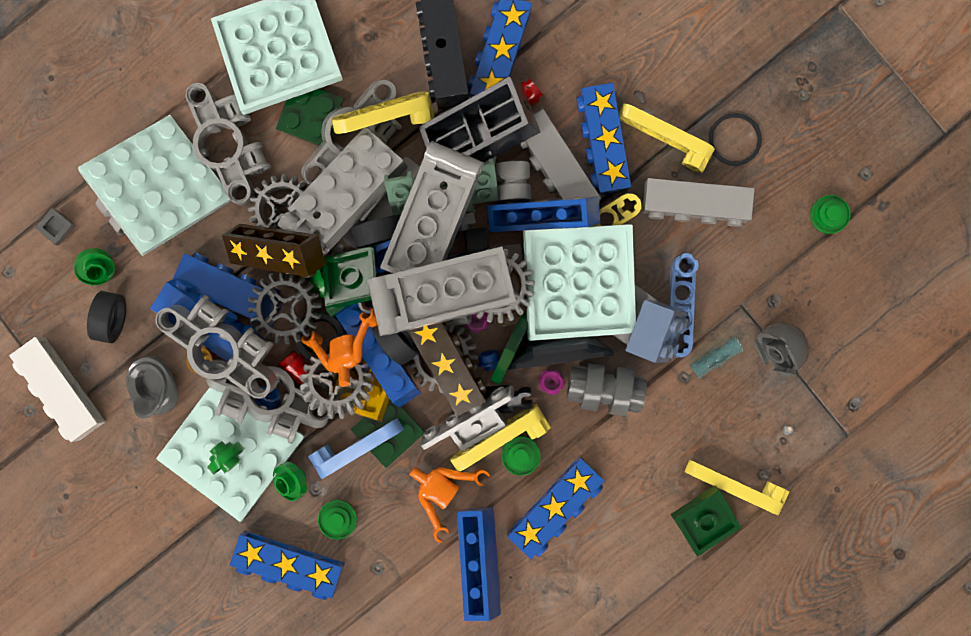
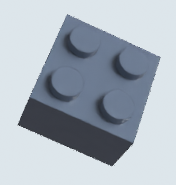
[626,300,688,363]

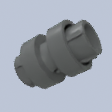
[567,362,647,417]

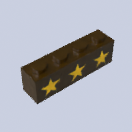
[222,224,326,278]
[408,320,487,416]

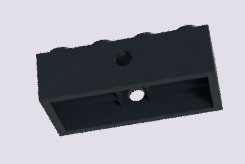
[416,0,469,110]
[419,76,541,163]

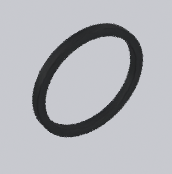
[709,113,762,166]

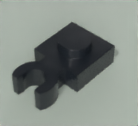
[485,385,533,414]

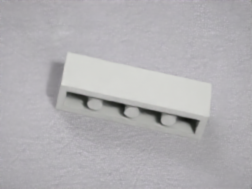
[9,337,106,442]

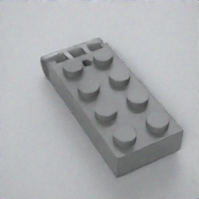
[278,127,408,257]
[380,141,484,273]
[367,247,516,336]

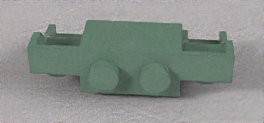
[384,159,498,215]

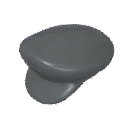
[126,356,178,419]

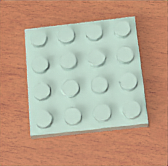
[211,0,343,115]
[78,115,231,257]
[523,224,636,341]
[156,378,306,522]

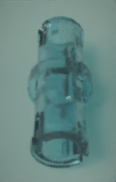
[690,337,744,379]

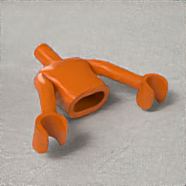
[301,309,377,387]
[409,466,490,543]

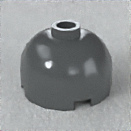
[754,322,809,376]

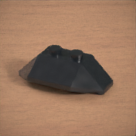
[507,336,614,370]

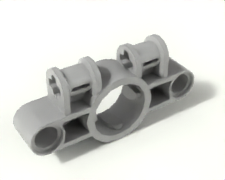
[301,80,402,185]
[185,83,271,207]
[156,295,277,398]
[206,359,329,444]

